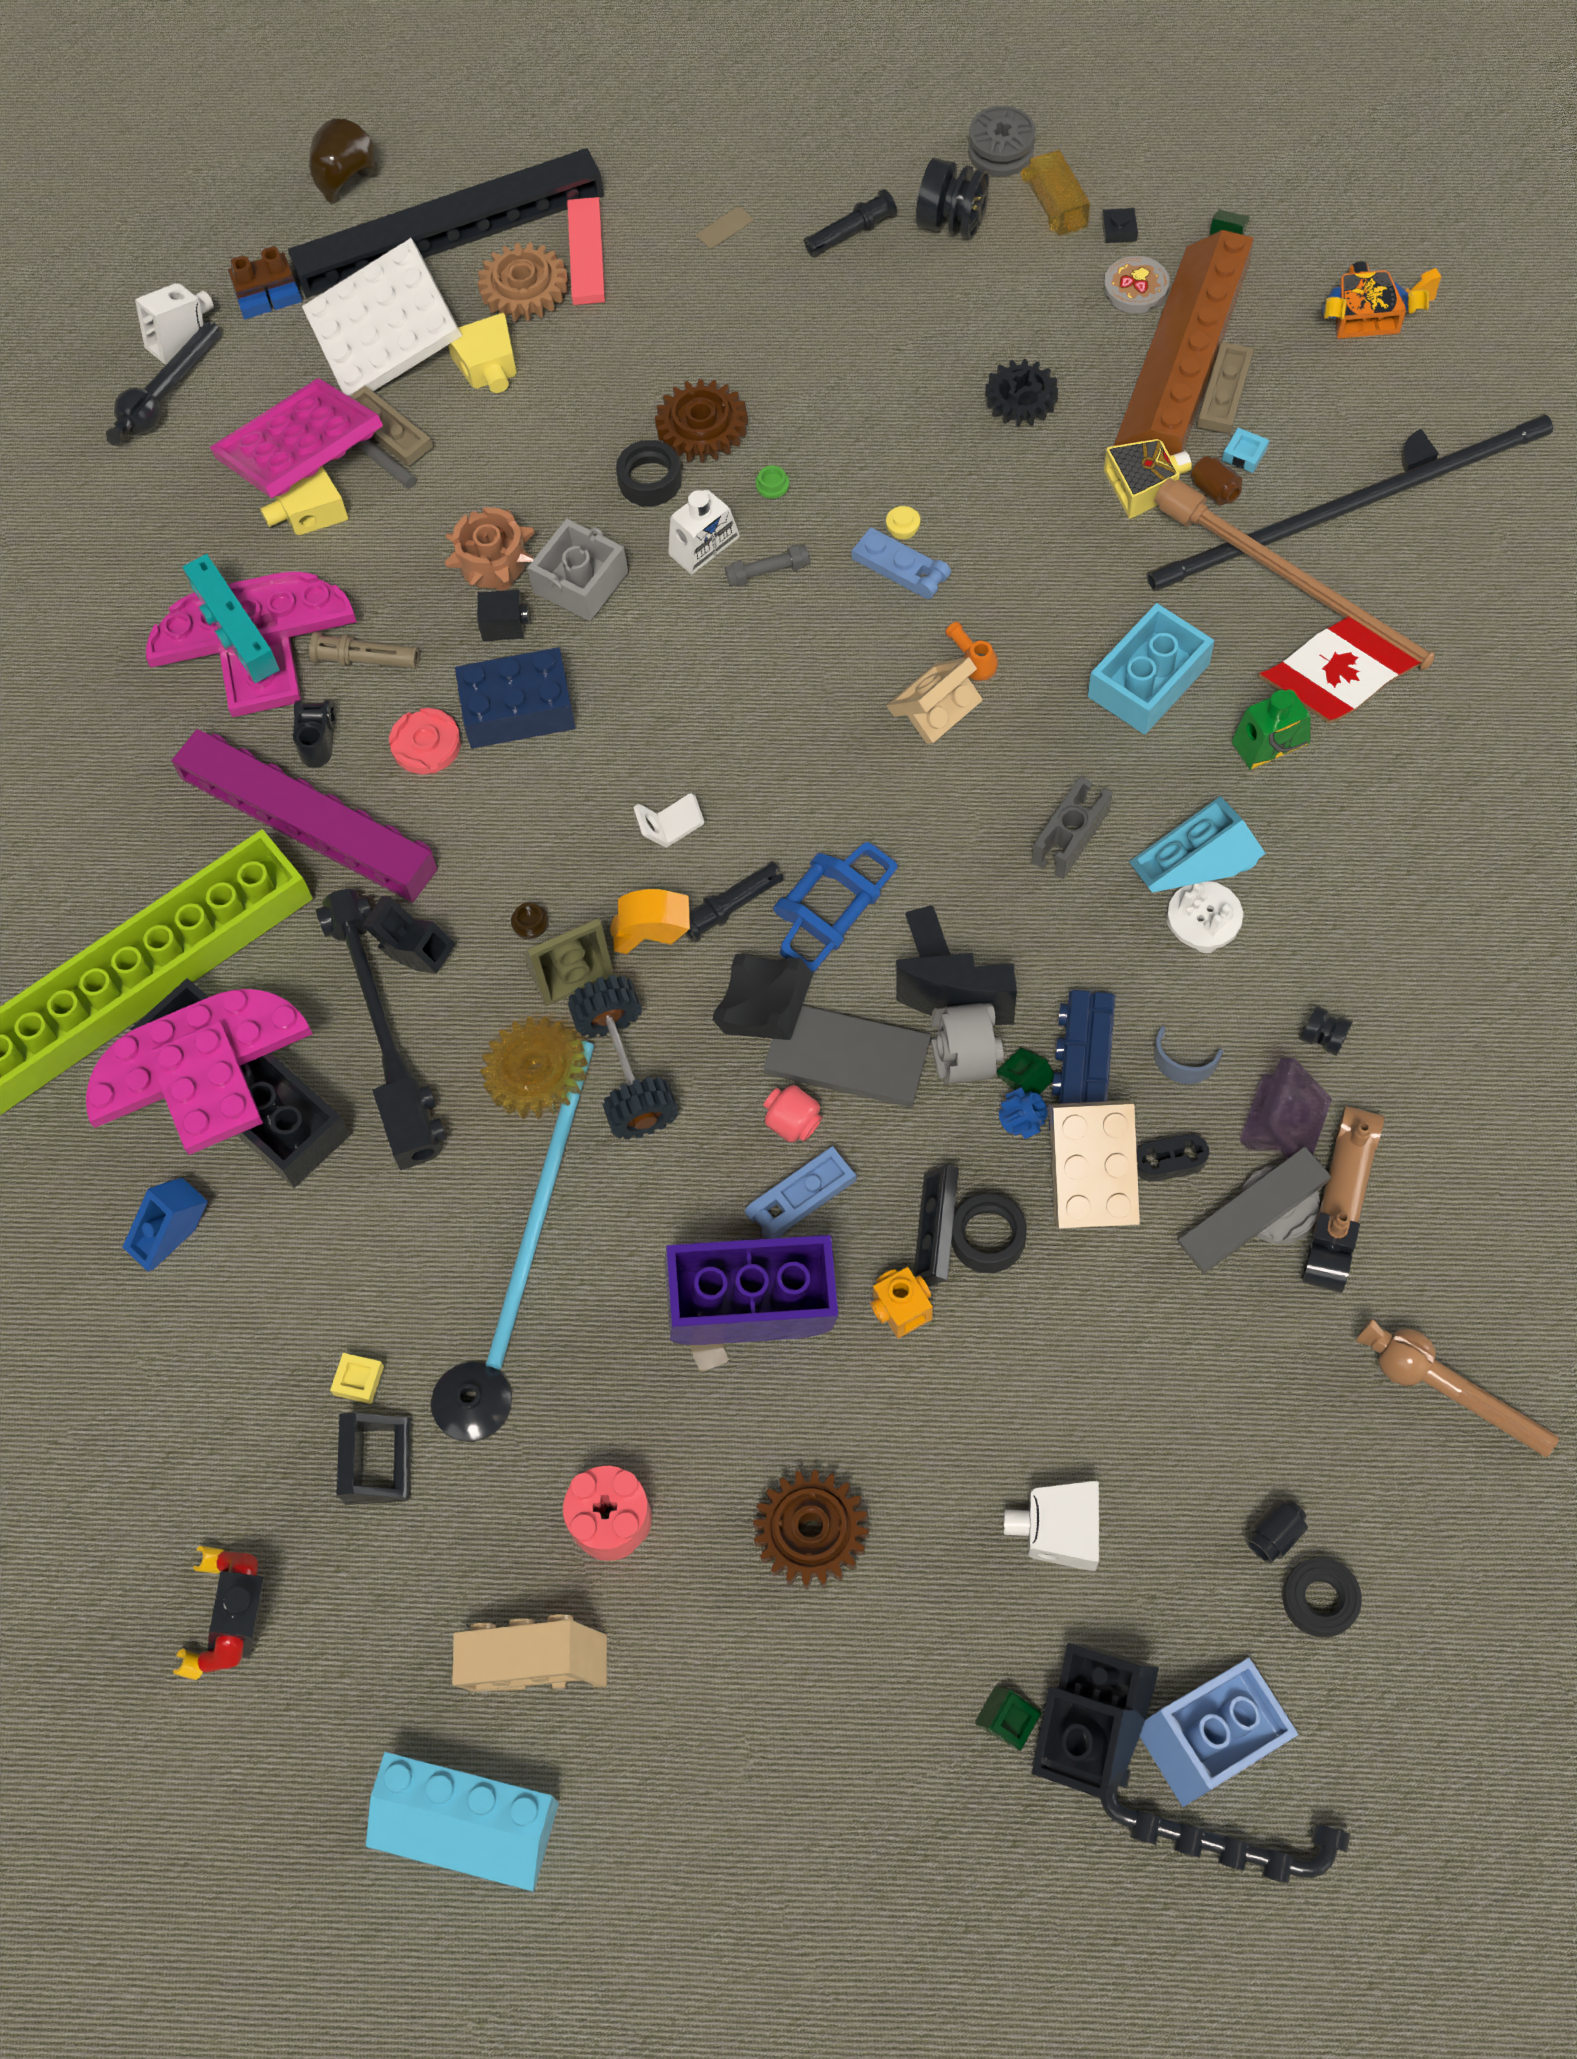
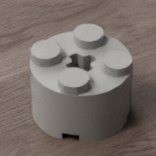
[931,1002,1004,1085]

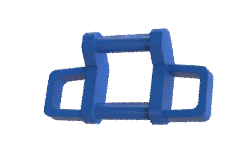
[773,842,898,974]

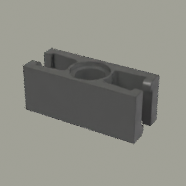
[1032,776,1113,879]

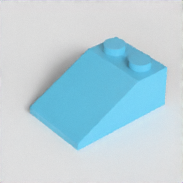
[1129,796,1266,893]

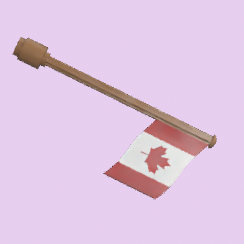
[1154,478,1435,723]

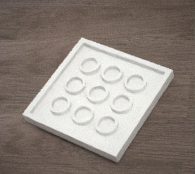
[302,238,462,397]

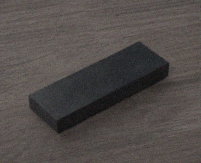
[913,1164,959,1287]

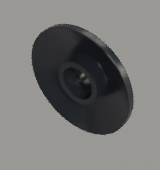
[431,1362,512,1442]

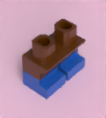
[228,246,303,320]

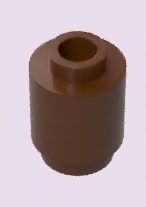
[1191,456,1242,505]

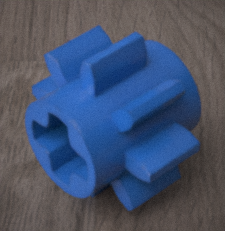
[999,1088,1048,1139]

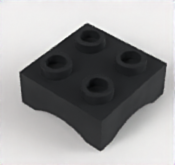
[712,954,813,1040]

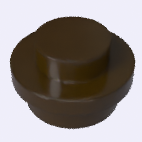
[511,903,549,939]

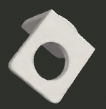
[633,793,704,848]

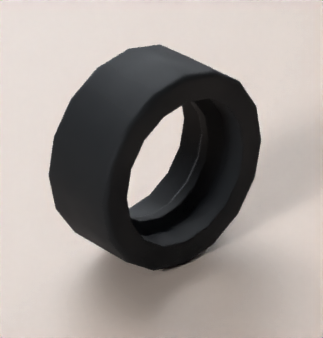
[616,440,682,507]
[951,1193,1027,1274]

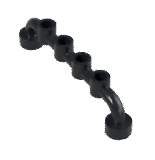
[1100,1769,1351,1884]

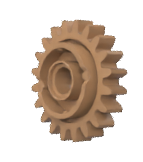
[477,242,568,321]

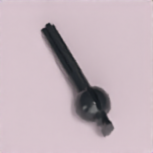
[106,321,221,445]

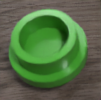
[755,465,789,499]

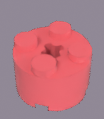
[563,1466,652,1561]

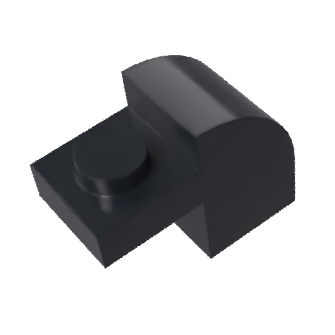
[362,896,455,974]

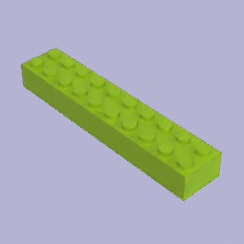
[0,829,313,1115]

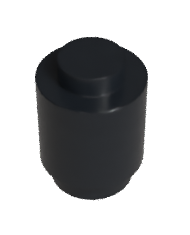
[1245,1499,1308,1564]

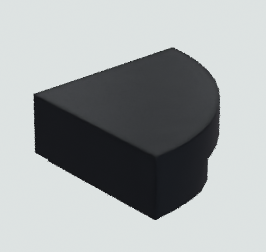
[1402,429,1439,471]

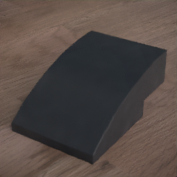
[896,953,1017,1025]
[1031,1643,1159,1800]

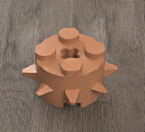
[445,507,535,591]

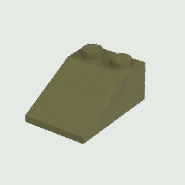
[523,918,614,1007]

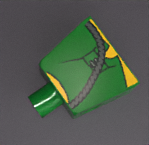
[1232,689,1311,770]

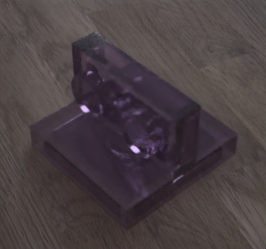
[1240,1058,1332,1158]

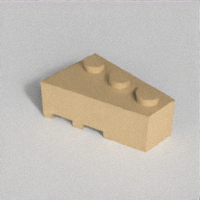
[452,1614,607,1692]

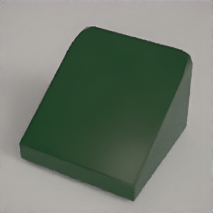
[1209,209,1250,236]
[996,1047,1054,1095]
[975,1687,1041,1751]

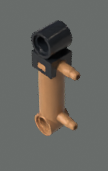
[1302,1105,1385,1294]

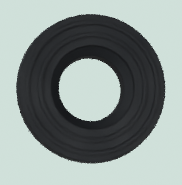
[1282,1558,1362,1637]

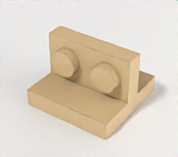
[886,657,983,744]

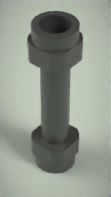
[725,544,810,587]

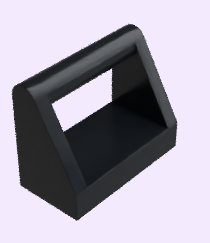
[336,1413,411,1505]

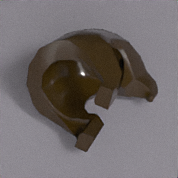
[309,118,377,204]

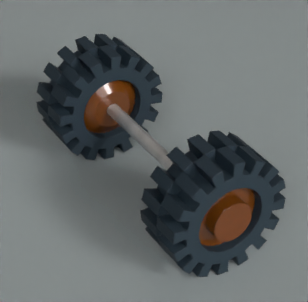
[567,975,679,1139]

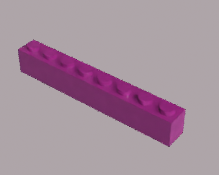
[171,729,438,903]

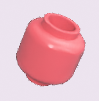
[763,1085,823,1143]

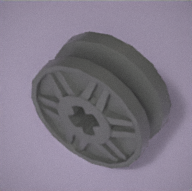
[968,105,1035,177]

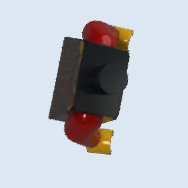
[173,1546,264,1680]

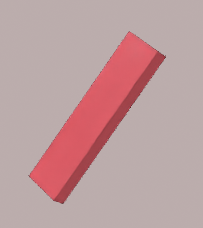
[567,197,605,305]

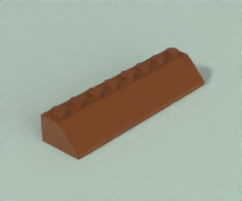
[1114,230,1254,456]

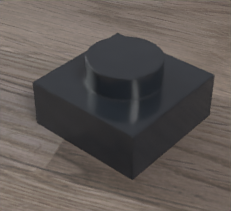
[1102,208,1138,243]

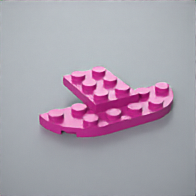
[146,572,357,717]
[86,989,313,1155]

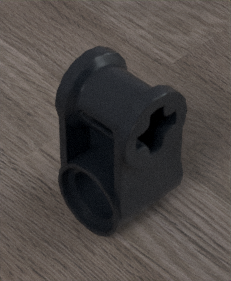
[292,699,336,768]

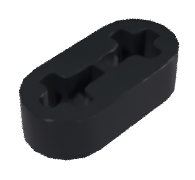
[1136,1134,1209,1182]

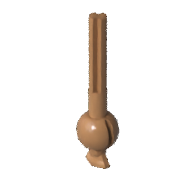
[1355,1319,1559,1458]

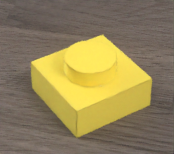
[330,1353,384,1404]

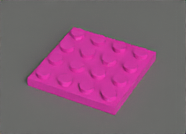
[209,378,383,498]

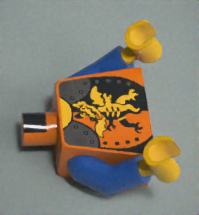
[1322,262,1429,339]

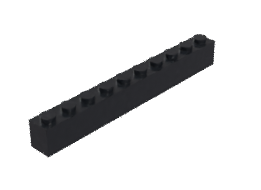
[287,147,604,299]

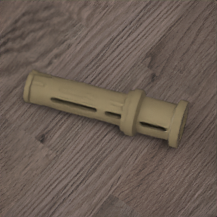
[309,631,419,669]

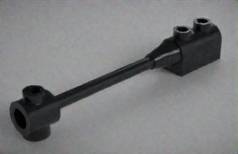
[315,889,447,1171]

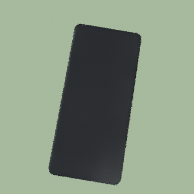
[905,905,951,958]

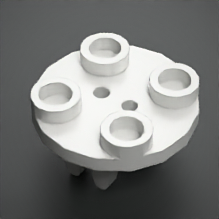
[1166,881,1243,954]

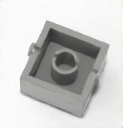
[527,518,628,621]

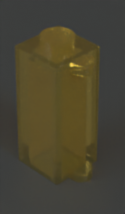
[1020,150,1090,236]

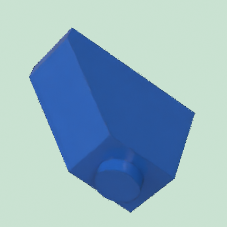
[122,1178,208,1272]

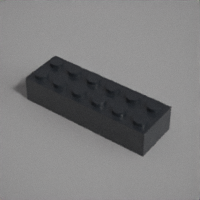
[130,978,351,1188]

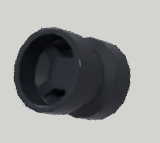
[1301,1005,1353,1056]

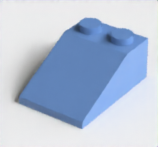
[1140,1657,1299,1807]

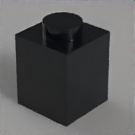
[477,590,530,641]

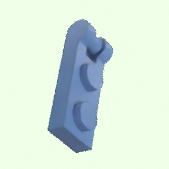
[852,527,951,599]
[745,1146,856,1239]

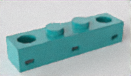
[182,554,280,683]

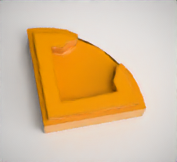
[1405,268,1441,301]

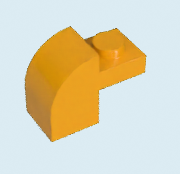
[610,889,690,954]

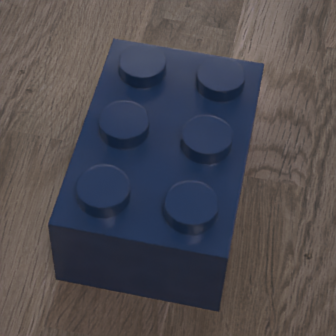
[455,647,576,749]

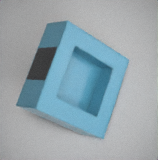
[1222,428,1269,473]

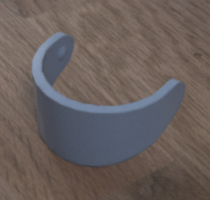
[1154,1026,1224,1084]

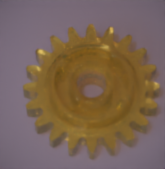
[480,1016,588,1119]

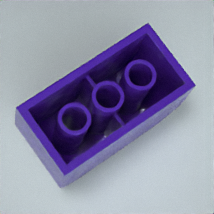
[664,1235,838,1345]

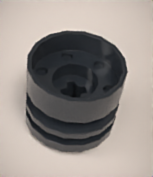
[916,158,989,239]

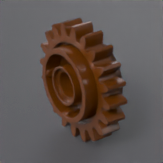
[655,379,748,463]
[753,1470,869,1590]

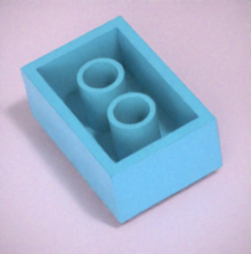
[1088,603,1215,735]

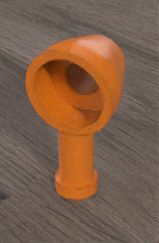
[945,622,998,681]

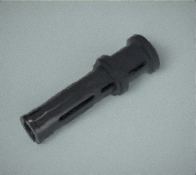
[804,189,897,257]
[685,861,784,943]

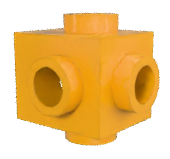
[870,1267,933,1339]

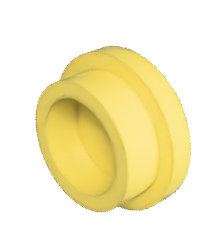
[886,506,920,540]

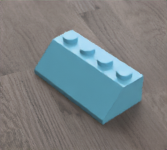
[366,1752,559,1892]

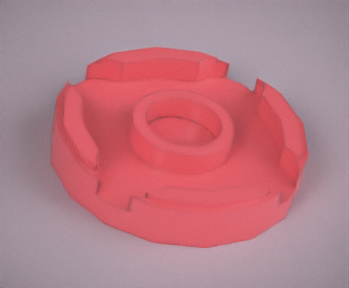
[389,708,461,775]

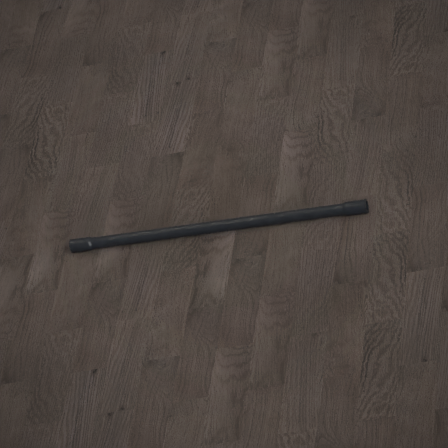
[1147,415,1553,591]

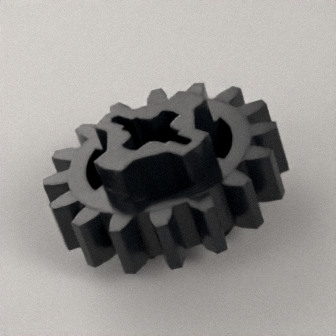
[985,359,1058,427]

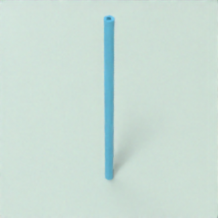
[486,1041,594,1370]

